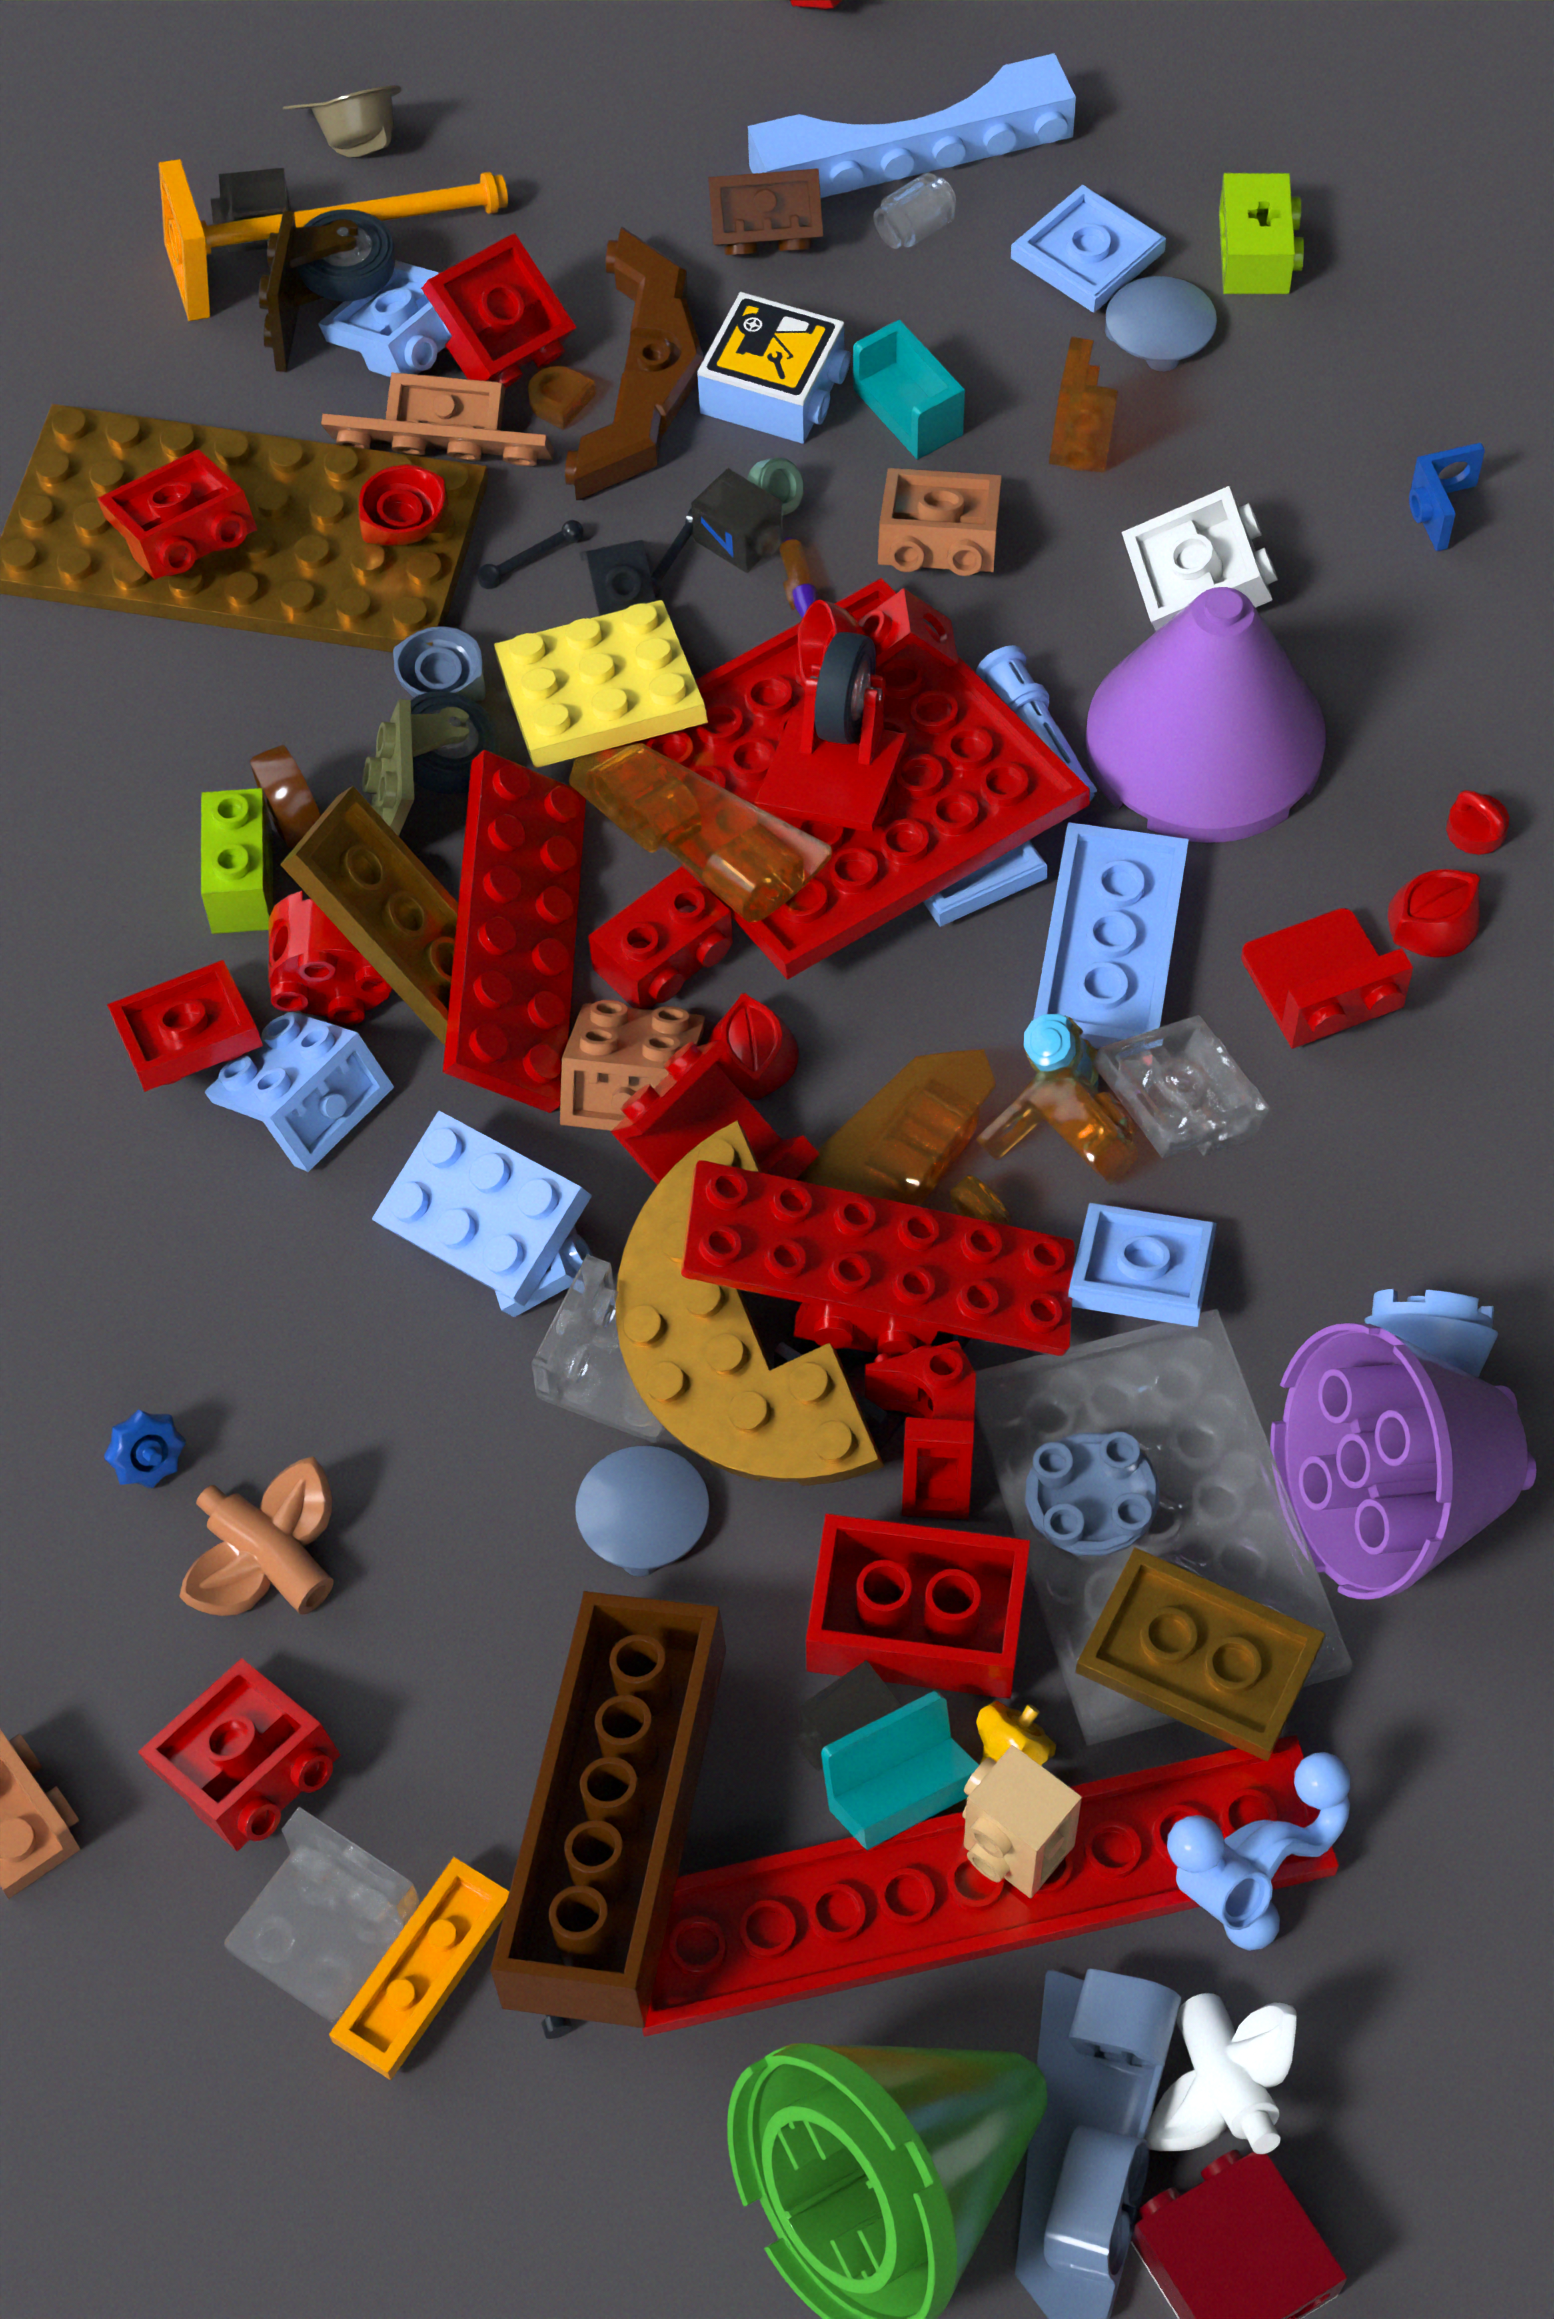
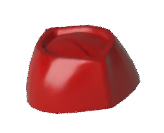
[358,464,448,546]
[798,600,864,684]
[1388,869,1481,958]
[708,993,799,1100]

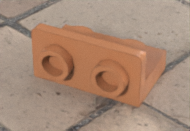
[0,1729,80,1899]

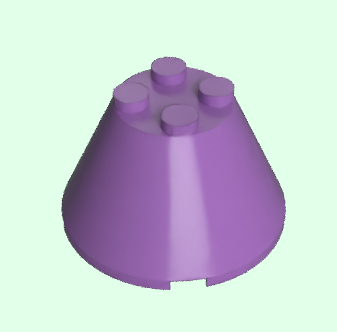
[1270,1322,1536,1599]

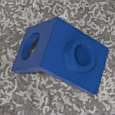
[1409,443,1485,551]

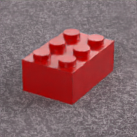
[806,1513,1030,1699]

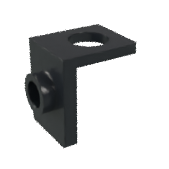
[579,540,656,616]

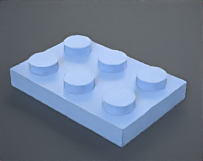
[372,1111,592,1307]

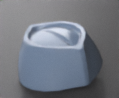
[393,626,486,702]

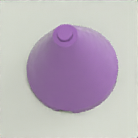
[1085,587,1326,843]

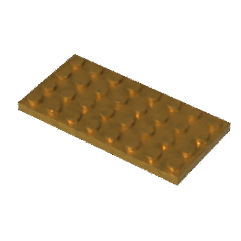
[0,404,488,653]

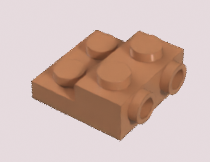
[878,468,1002,576]

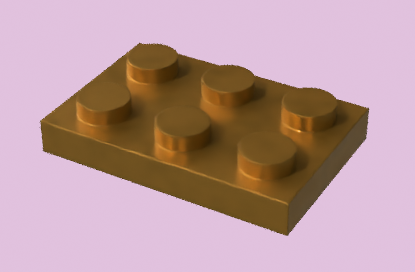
[1075,1547,1326,1762]

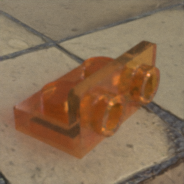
[1049,336,1118,473]

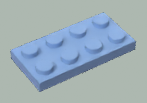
[1033,822,1189,1057]

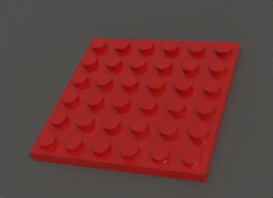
[590,578,1090,980]

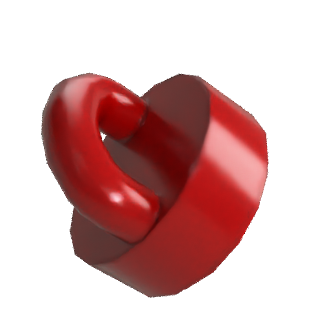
[1446,790,1510,855]

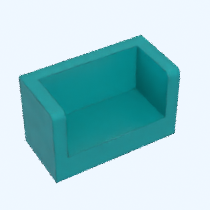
[853,319,965,460]

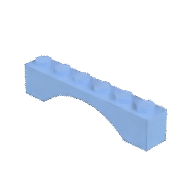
[748,53,1076,198]

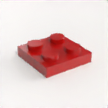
[107,960,263,1092]

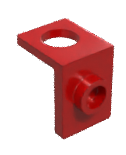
[858,588,958,668]

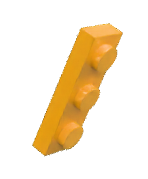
[329,1857,509,2080]

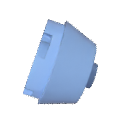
[1364,1289,1498,1378]

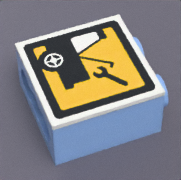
[698,292,851,444]

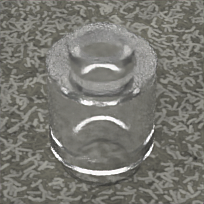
[874,173,956,249]

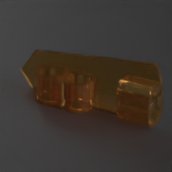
[569,743,832,922]
[795,1049,996,1206]

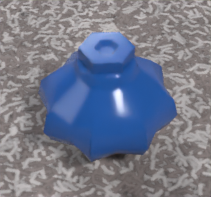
[104,1409,186,1489]

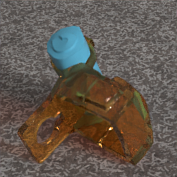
[977,1014,1138,1186]

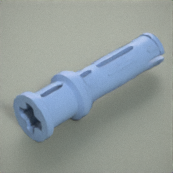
[976,645,1097,801]

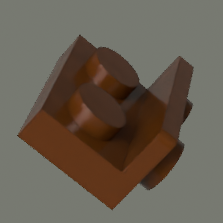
[708,168,823,255]

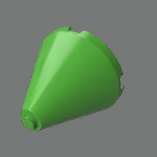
[727,2043,1048,2319]

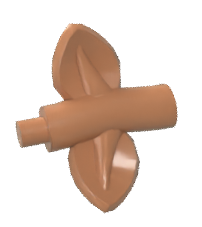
[180,1456,334,1616]

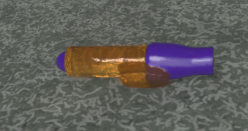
[779,537,819,618]

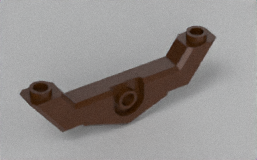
[565,227,704,501]

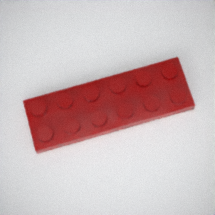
[443,749,586,1113]

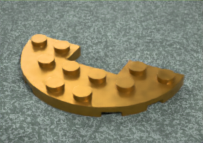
[615,1121,885,1486]

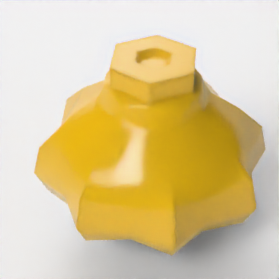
[976,1701,1056,1765]

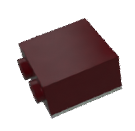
[1131,2149,1347,2319]

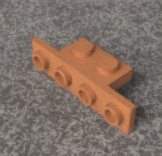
[321,372,554,466]

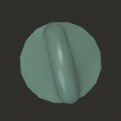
[741,457,804,516]

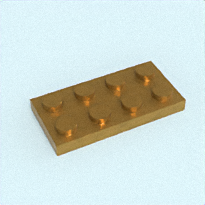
[280,786,458,1046]

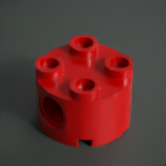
[269,891,393,1026]

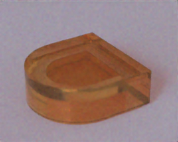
[528,366,596,430]

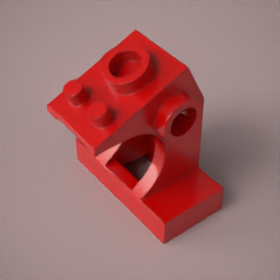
[865,1341,976,1520]

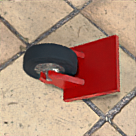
[755,632,907,832]

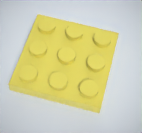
[494,600,708,769]

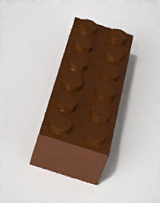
[490,1591,726,2028]

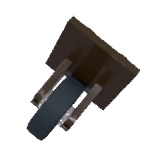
[259,209,395,372]

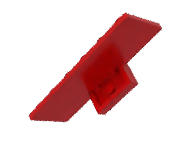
[681,1160,1075,1358]

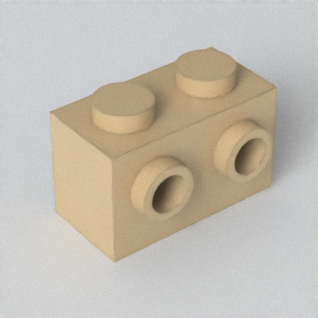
[962,1744,1082,1899]

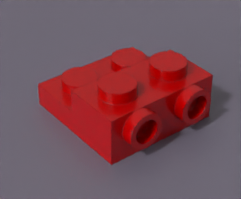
[421,233,577,389]
[97,449,257,580]
[138,1658,341,1851]

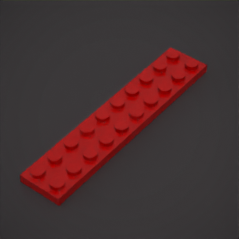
[642,1735,1339,2037]

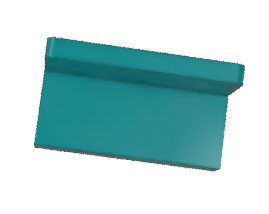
[821,1691,979,1850]

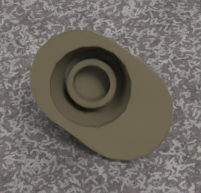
[283,85,402,157]

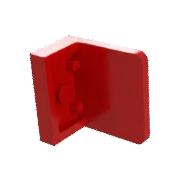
[1241,908,1414,1049]

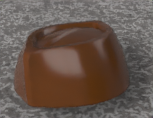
[250,745,321,849]

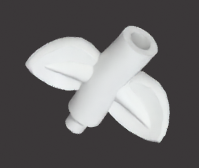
[1145,1993,1297,2154]

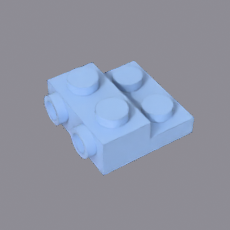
[318,260,452,377]

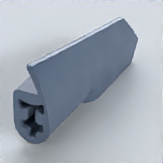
[1015,1969,1181,2319]

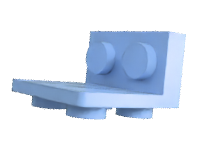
[205,1012,394,1172]

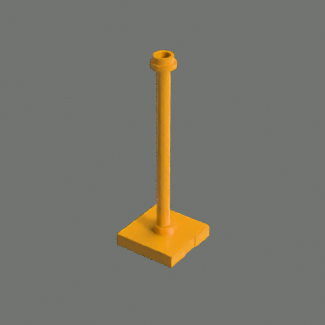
[159,159,508,321]

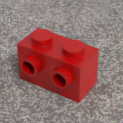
[589,866,733,1009]

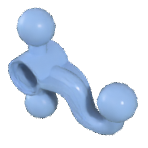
[1167,1752,1351,1951]

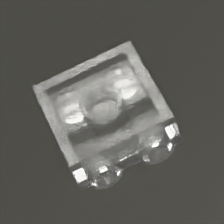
[1092,1015,1270,1158]

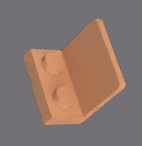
[560,1000,705,1131]

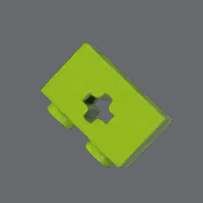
[1219,173,1304,294]
[201,788,273,934]

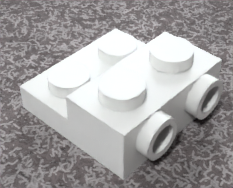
[1122,486,1278,631]

